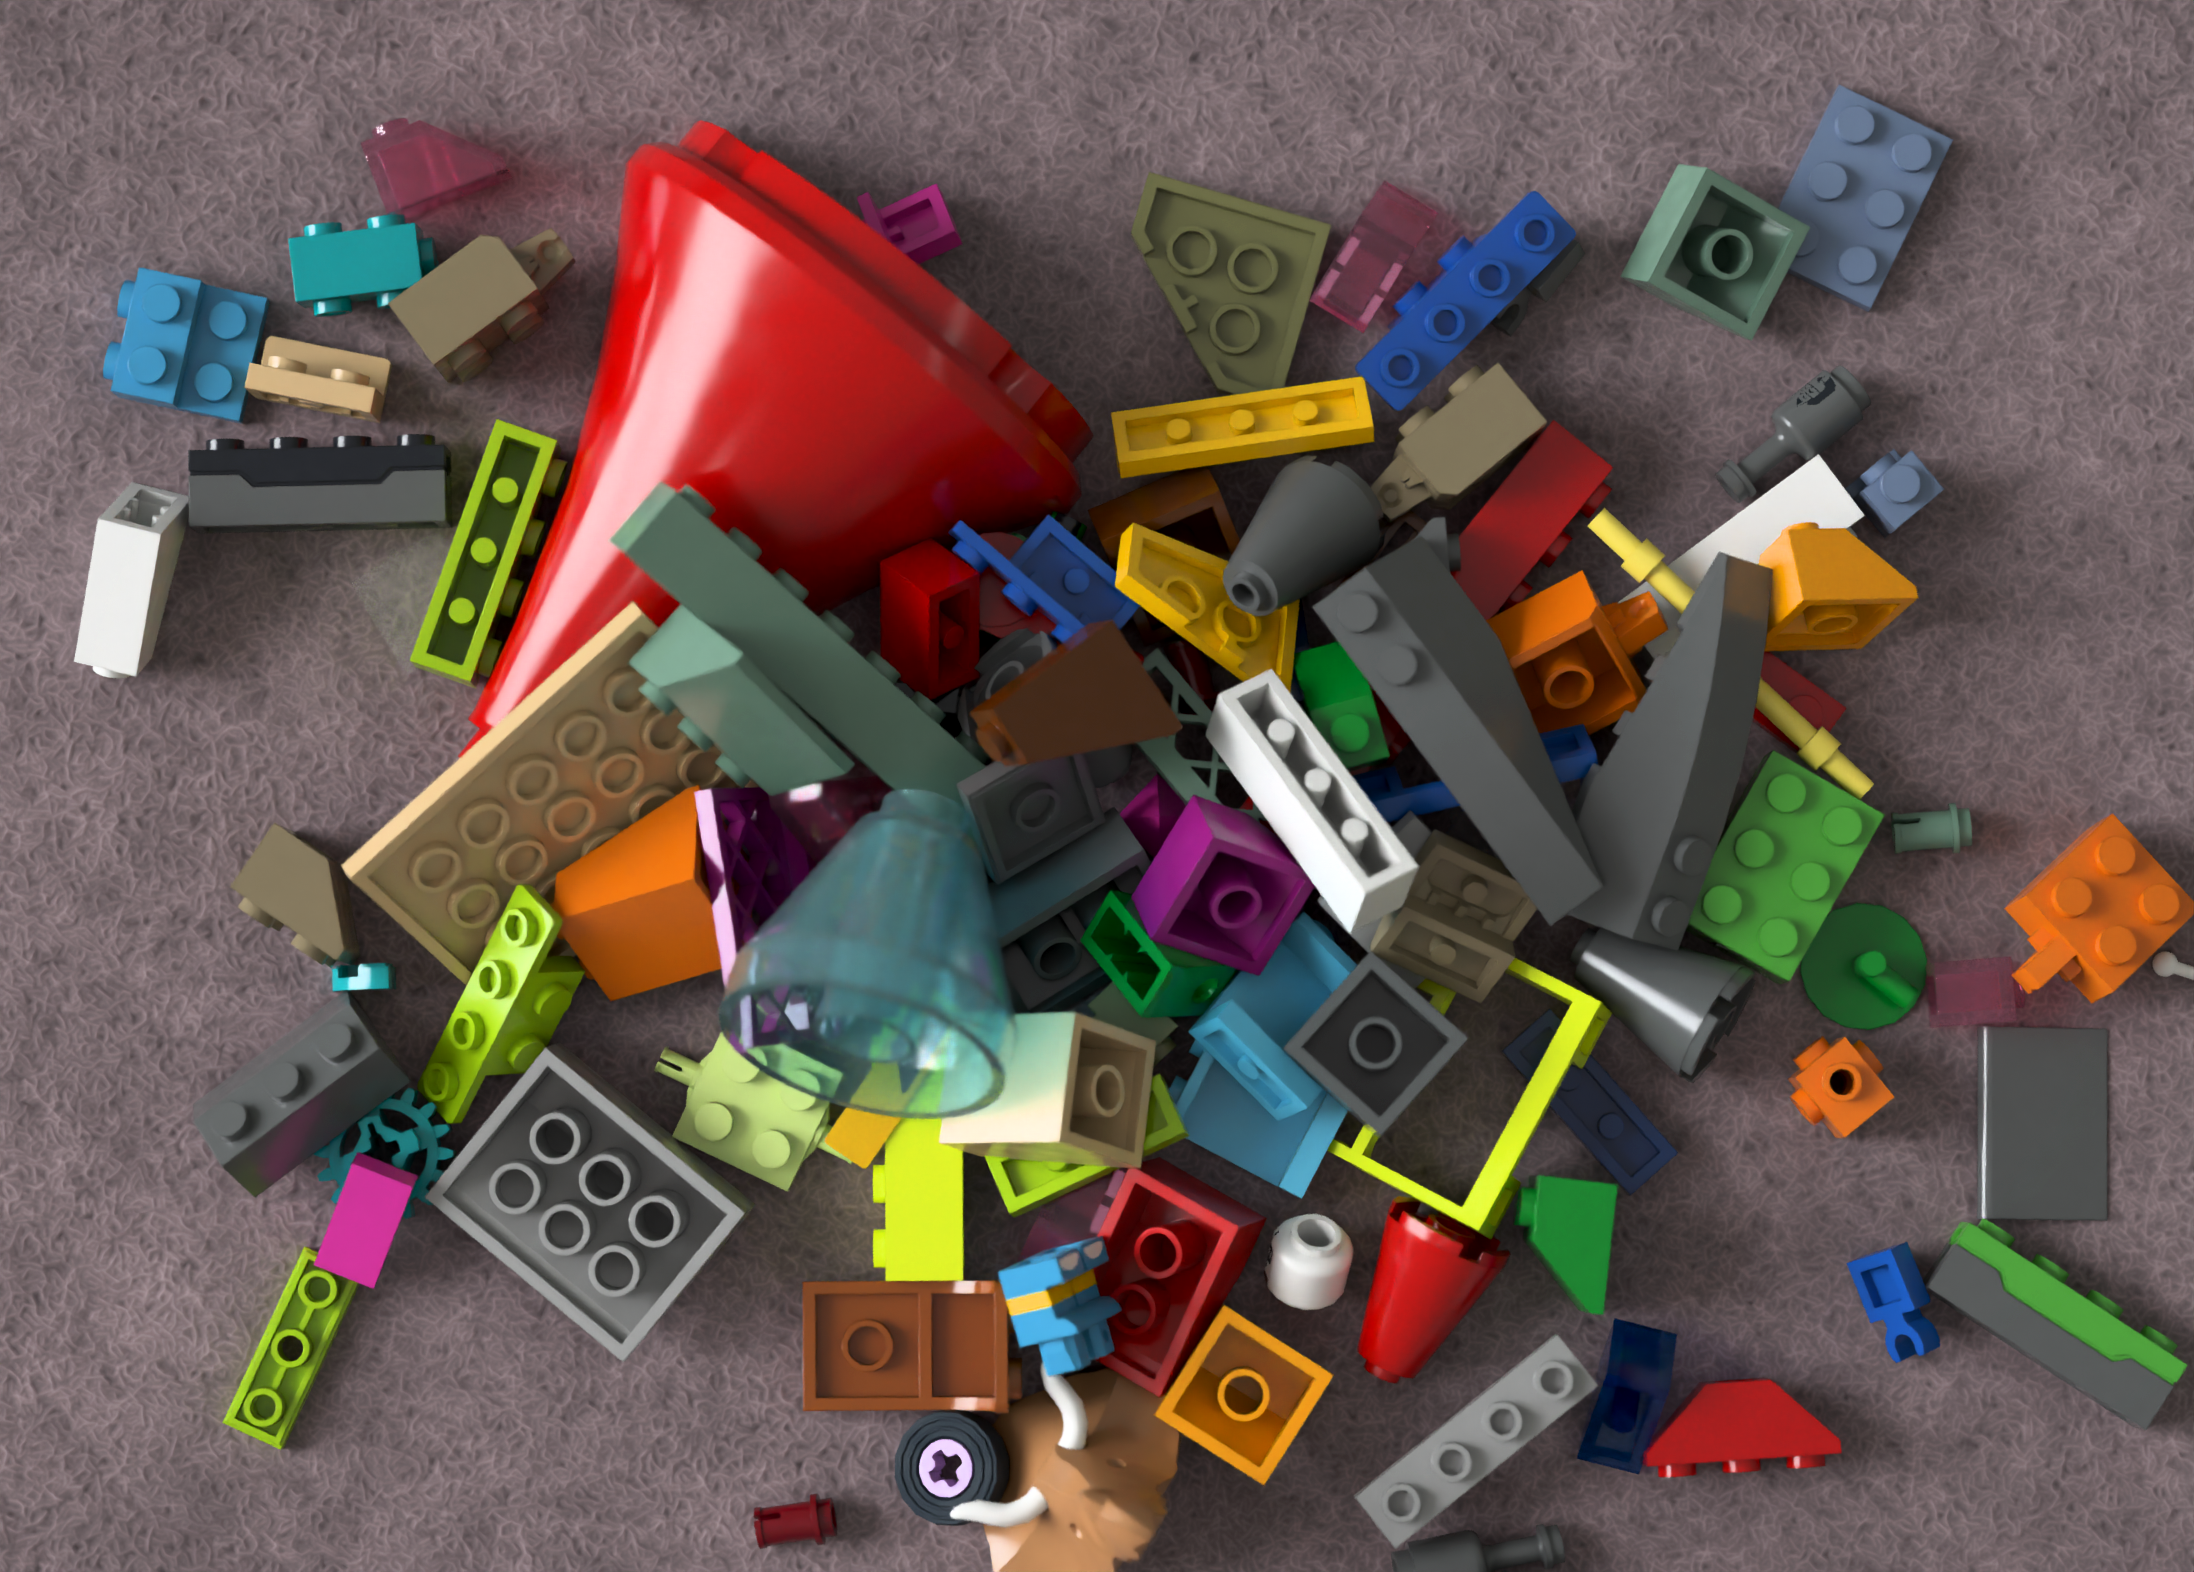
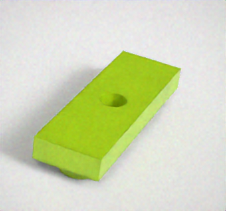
[223,1246,360,1450]

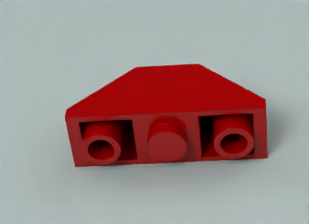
[1641,1378,1842,1477]

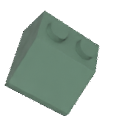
[1620,164,1810,341]

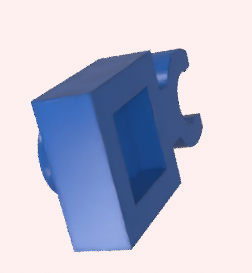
[1847,1242,1940,1363]

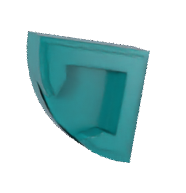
[332,963,396,992]

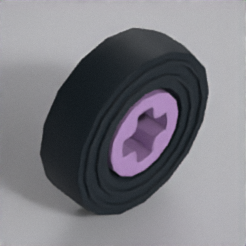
[895,1410,1010,1526]

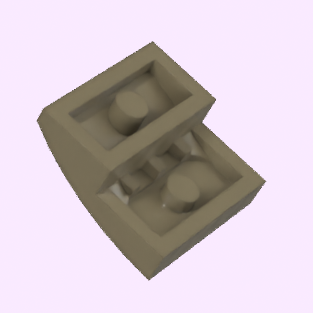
[1370,829,1537,1003]

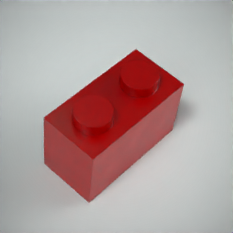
[880,538,980,700]

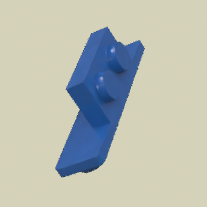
[1355,191,1576,411]
[948,514,1140,644]

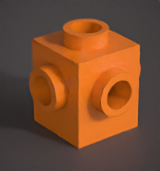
[1788,1036,1894,1138]

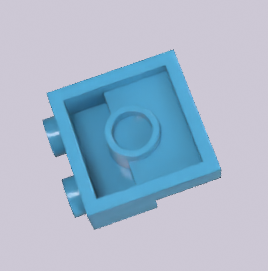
[103,267,270,424]

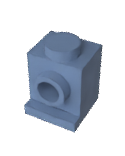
[1845,449,1944,538]

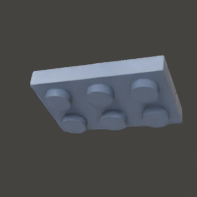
[1778,84,1953,312]

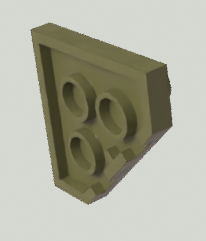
[1131,172,1331,396]

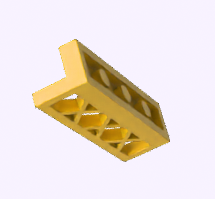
[1111,377,1374,478]

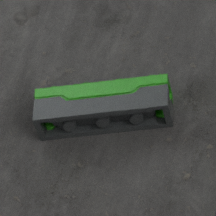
[1923,1218,2188,1430]

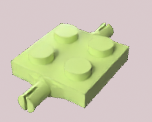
[654,1020,852,1192]

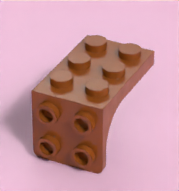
[803,1280,1022,1413]

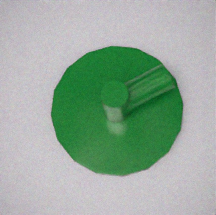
[1800,903,1927,1030]

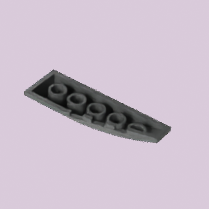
[1313,535,1603,926]
[1567,552,1773,951]

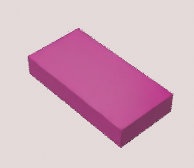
[314,1152,418,1289]

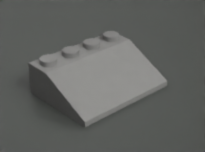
[425,1042,756,1362]

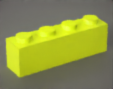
[872,1022,965,1281]

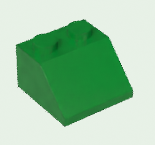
[1513,1175,1618,1315]

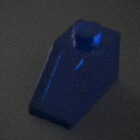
[1577,1318,1677,1474]

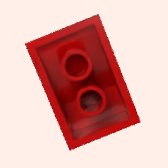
[1093,1157,1267,1397]

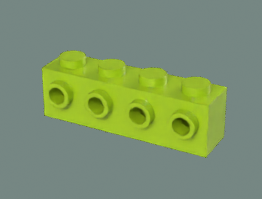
[409,419,568,688]

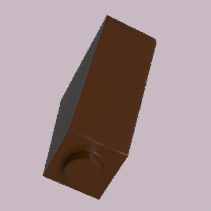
[969,619,1184,766]

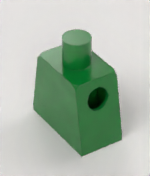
[1080,890,1239,1018]

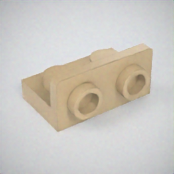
[244,336,392,423]

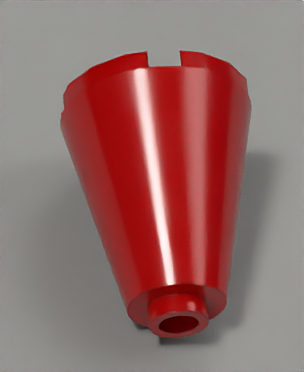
[1357,1196,1511,1384]

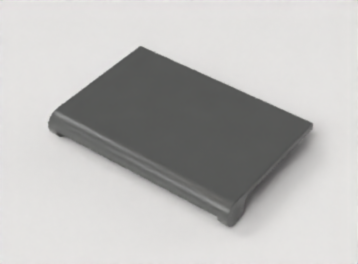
[1977,1026,2107,1221]

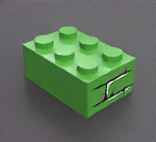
[1686,750,1885,984]

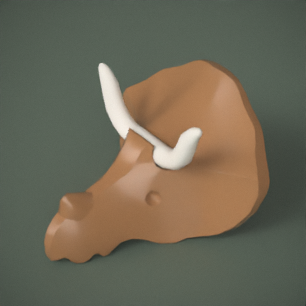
[950,1361,1182,1572]

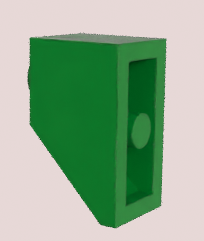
[1293,641,1390,772]

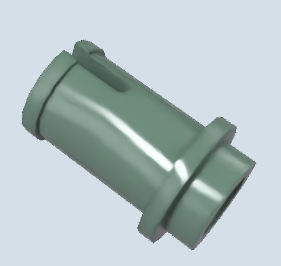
[1891,803,1972,854]

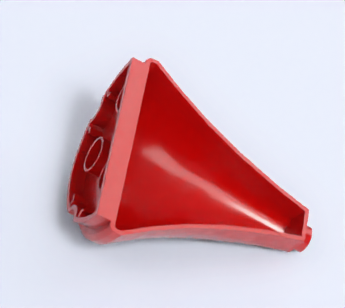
[458,120,1094,758]

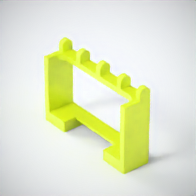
[1327,958,1612,1239]

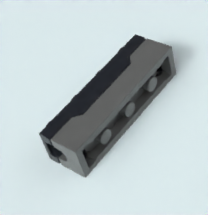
[188,434,452,534]

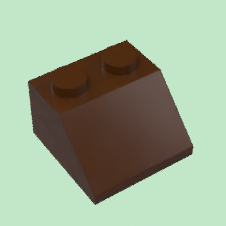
[1087,466,1240,647]

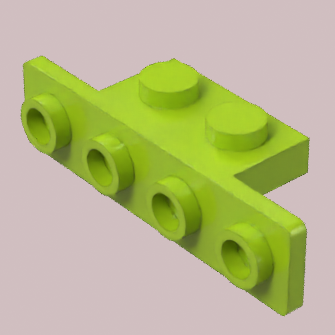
[417,884,585,1124]

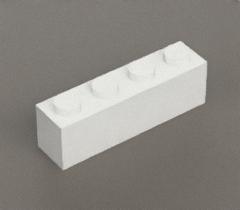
[1618,454,1865,667]
[1205,669,1419,933]

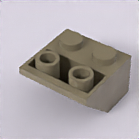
[230,823,360,968]

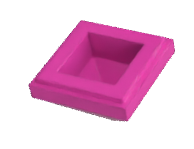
[1120,774,1186,858]

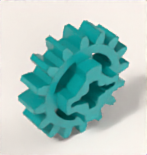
[314,1088,457,1219]

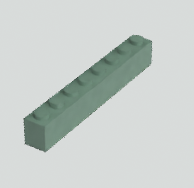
[609,481,990,871]

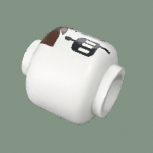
[1264,1214,1354,1310]

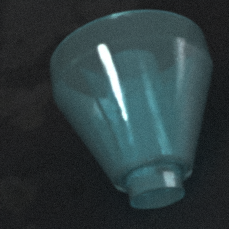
[718,789,1017,1119]

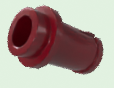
[1163,640,1221,715]
[754,1493,837,1549]

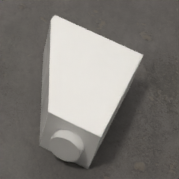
[74,482,189,679]

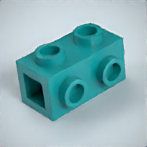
[288,214,438,317]

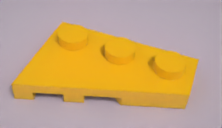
[1115,522,1300,693]

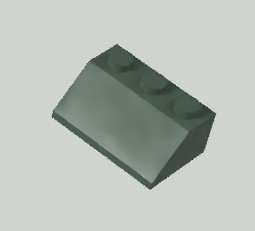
[628,605,855,796]

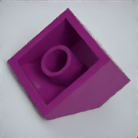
[1131,795,1315,976]

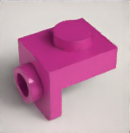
[857,183,963,264]

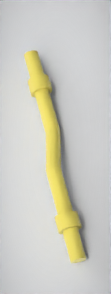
[1588,508,1875,800]

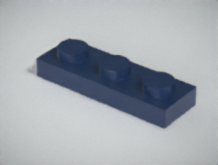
[1500,1009,1678,1196]

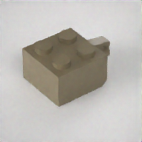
[388,228,576,383]
[1370,362,1547,523]

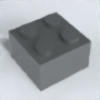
[1283,951,1468,1139]

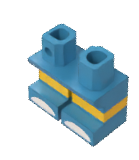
[998,1236,1122,1377]

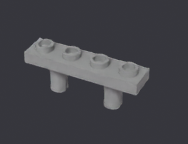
[1354,1334,1598,1549]

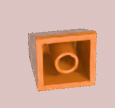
[550,785,753,1001]

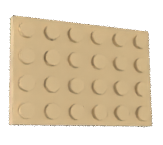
[341,601,759,986]

